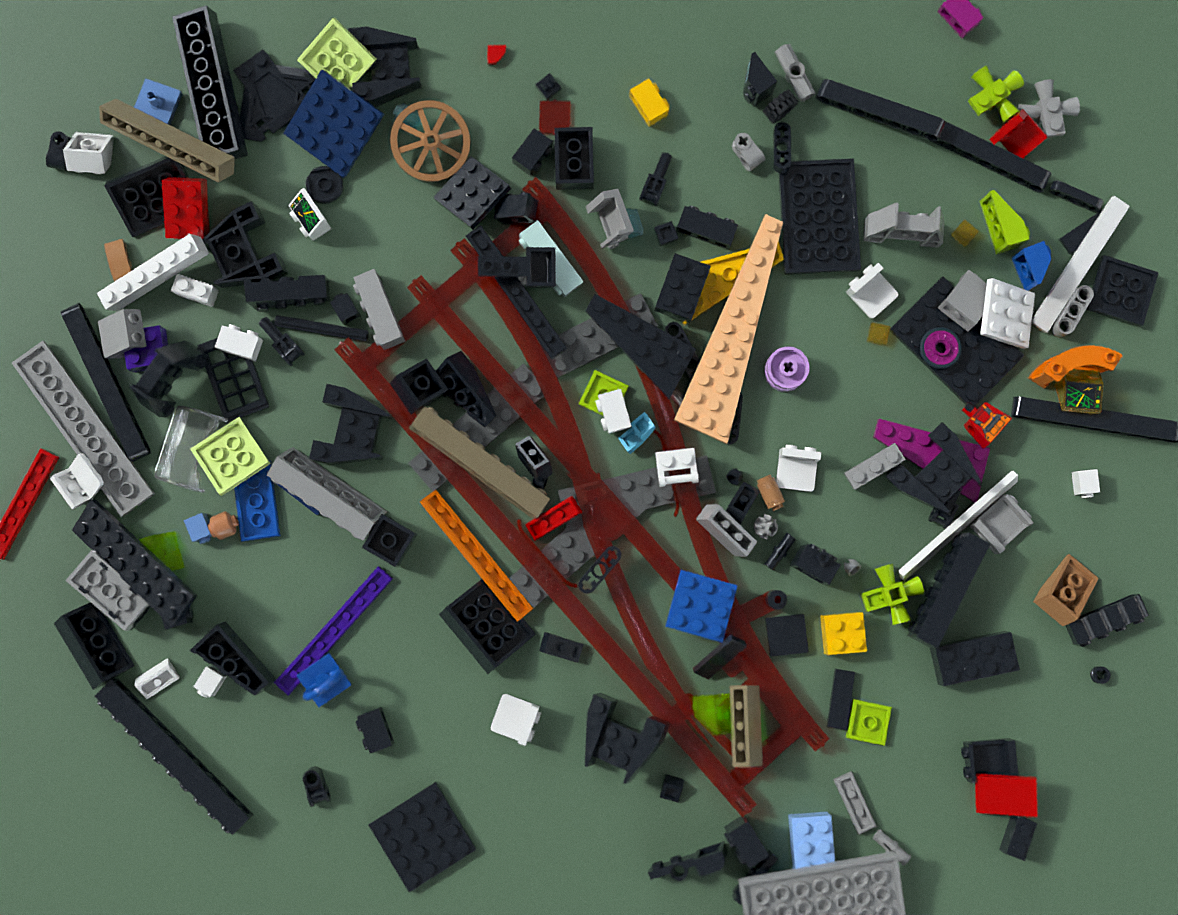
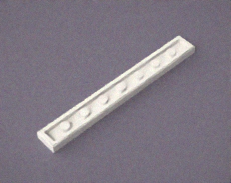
[1031,196,1130,333]
[899,471,1018,582]

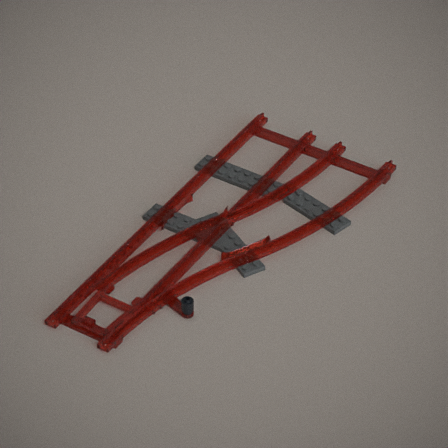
[334,177,830,818]

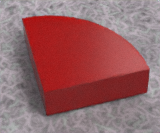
[487,45,506,66]

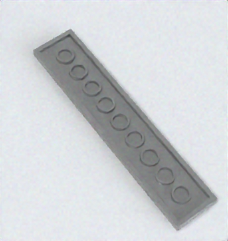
[12,341,155,517]

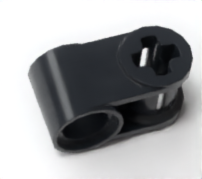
[46,131,71,171]
[302,766,331,807]

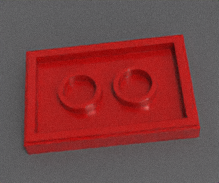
[975,774,1038,817]

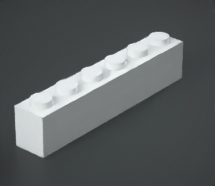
[97,234,209,311]

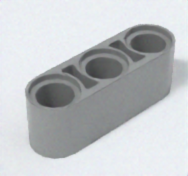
[1051,285,1094,338]

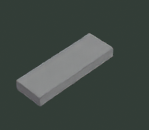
[833,771,877,834]

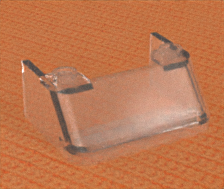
[155,406,228,493]

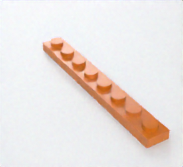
[420,490,533,622]

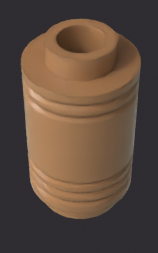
[757,474,785,511]

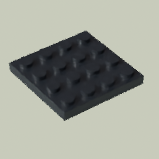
[368,782,477,892]

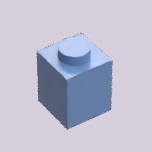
[184,513,212,544]

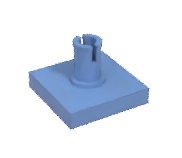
[134,79,183,125]

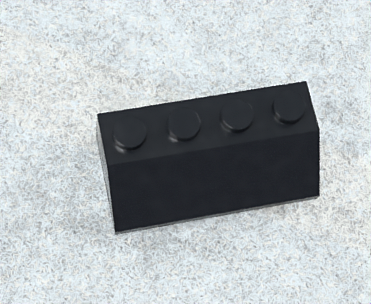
[54,602,135,690]

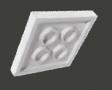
[980,278,1035,349]

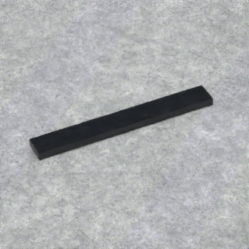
[465,225,567,360]

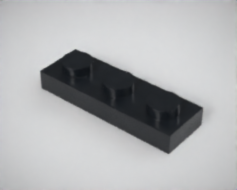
[732,850,778,905]

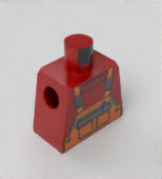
[961,402,1012,449]

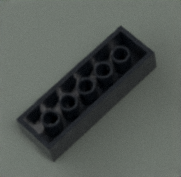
[907,533,990,649]

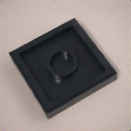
[765,614,809,657]

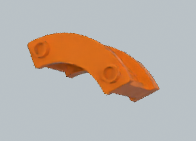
[1028,346,1122,388]

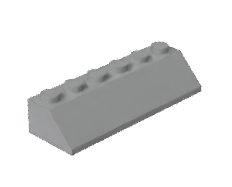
[267,447,387,540]

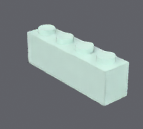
[518,220,583,297]

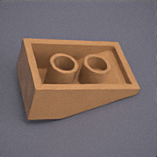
[1033,554,1099,626]

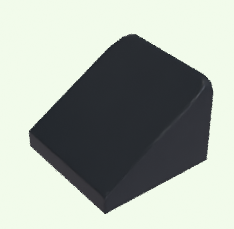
[659,774,684,803]

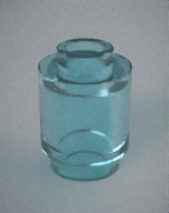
[393,103,421,129]

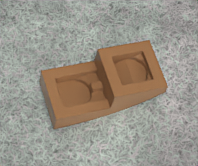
[104,239,132,281]

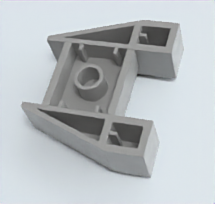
[863,203,944,248]

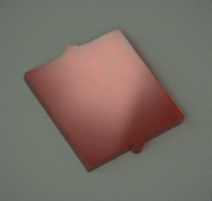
[539,99,570,136]

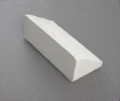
[135,658,180,699]

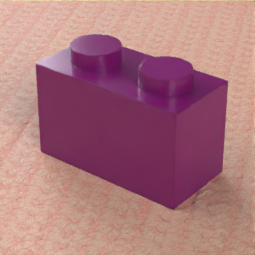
[937,0,984,38]

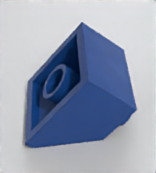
[1011,241,1052,291]

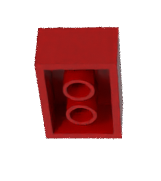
[162,177,209,239]

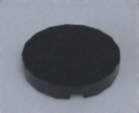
[306,166,344,204]

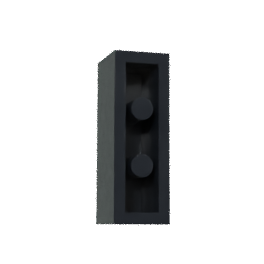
[676,205,738,250]

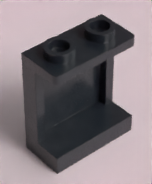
[961,738,1019,783]

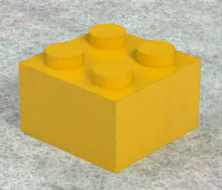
[820,612,867,655]

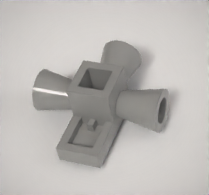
[1018,79,1080,138]

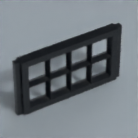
[197,329,270,423]

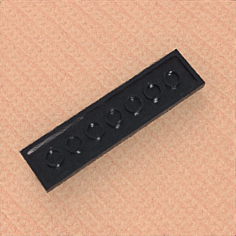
[72,499,198,627]

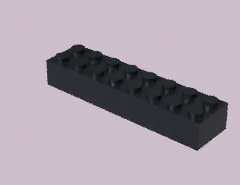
[172,5,248,160]

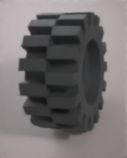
[763,89,799,124]

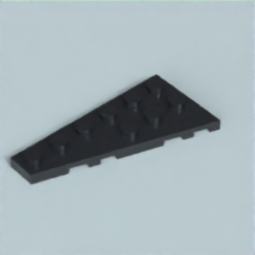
[585,294,696,400]

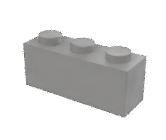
[844,443,905,490]
[696,504,757,557]

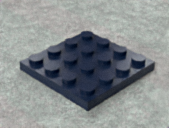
[283,69,384,178]

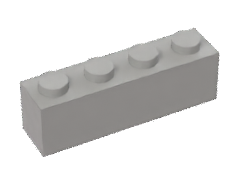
[353,269,405,350]

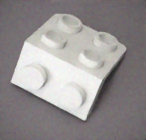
[846,263,898,319]
[776,445,821,492]
[50,453,104,510]
[491,694,542,746]

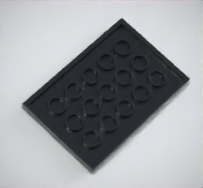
[778,158,861,275]
[889,276,1025,406]

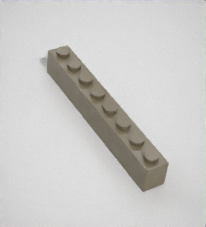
[99,99,234,183]
[409,407,550,519]

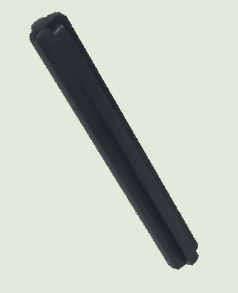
[274,315,368,341]

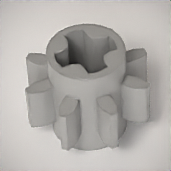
[754,514,778,539]

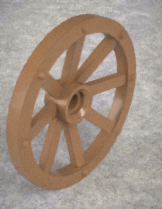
[390,100,470,182]

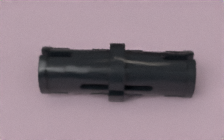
[764,533,796,571]

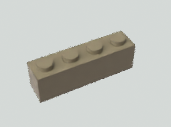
[730,685,763,767]

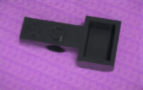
[478,247,556,288]
[648,841,728,881]

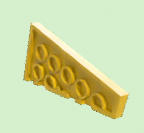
[683,241,784,325]

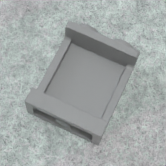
[586,189,634,249]
[938,270,987,331]
[98,309,146,358]
[969,494,1034,554]

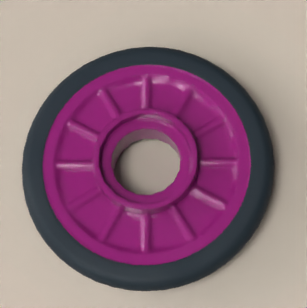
[920,327,962,369]

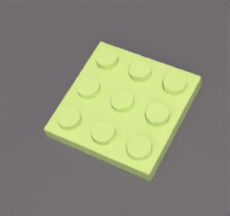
[297,18,377,89]
[190,417,270,496]

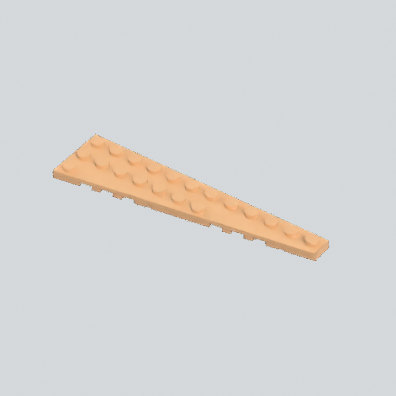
[674,214,783,444]

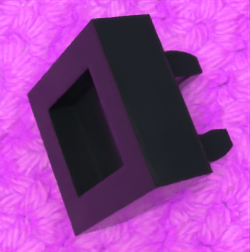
[535,73,562,100]

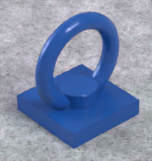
[297,652,352,707]

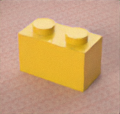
[629,78,670,127]

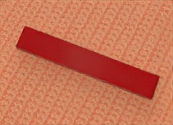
[0,448,60,560]

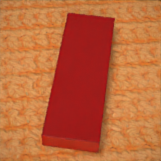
[525,496,582,541]

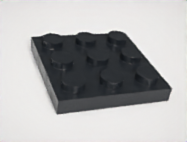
[433,157,511,230]
[1086,255,1159,327]

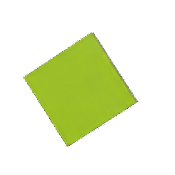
[578,370,629,416]
[846,699,892,746]

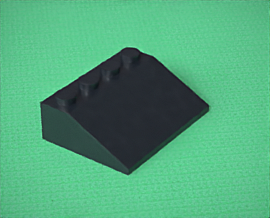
[104,156,189,238]
[439,579,536,674]

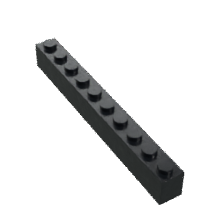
[94,678,254,835]

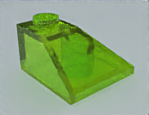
[693,693,732,735]

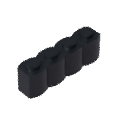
[1065,594,1149,647]

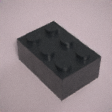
[555,127,594,190]
[654,253,711,324]

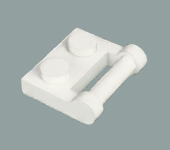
[655,448,698,487]

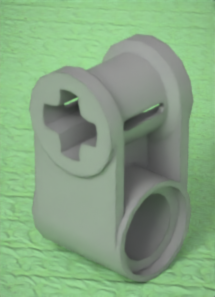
[732,133,765,171]

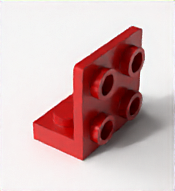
[989,109,1048,158]

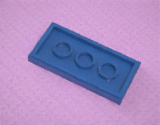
[234,460,281,542]

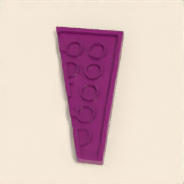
[873,419,990,504]

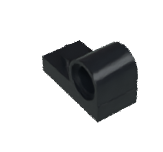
[539,632,584,663]

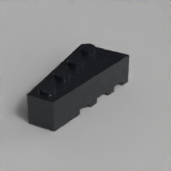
[244,275,330,312]
[189,622,276,696]

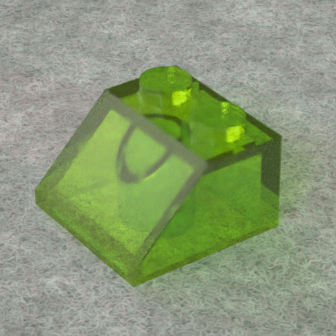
[138,531,185,572]

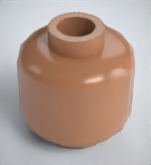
[208,511,239,540]

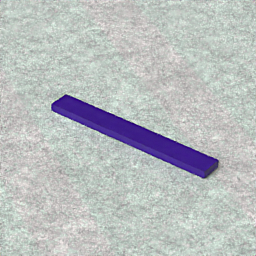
[274,566,393,696]

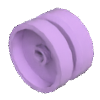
[764,347,809,392]

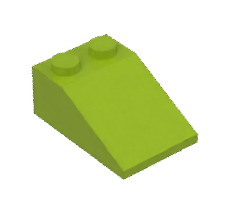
[980,190,1030,254]

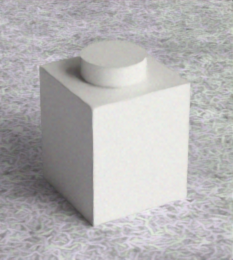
[1072,469,1100,498]
[194,666,227,698]

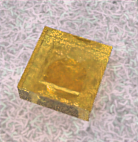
[951,219,979,247]
[867,322,890,346]

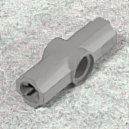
[775,44,815,102]

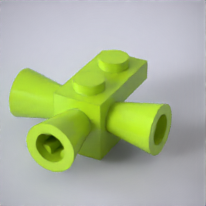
[968,65,1024,122]
[860,563,924,625]

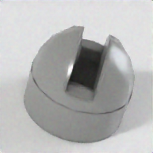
[844,559,861,576]

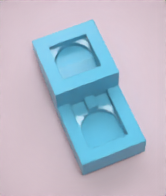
[618,412,656,454]

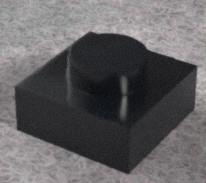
[654,221,679,246]

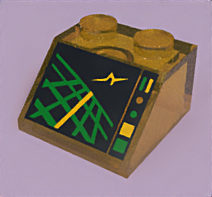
[1055,369,1104,414]

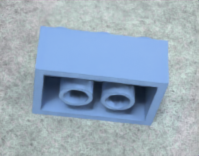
[788,812,835,869]

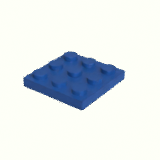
[665,570,738,642]

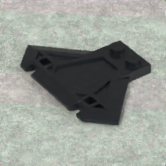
[233,49,316,142]

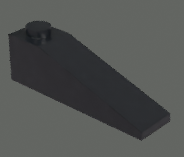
[436,350,497,427]

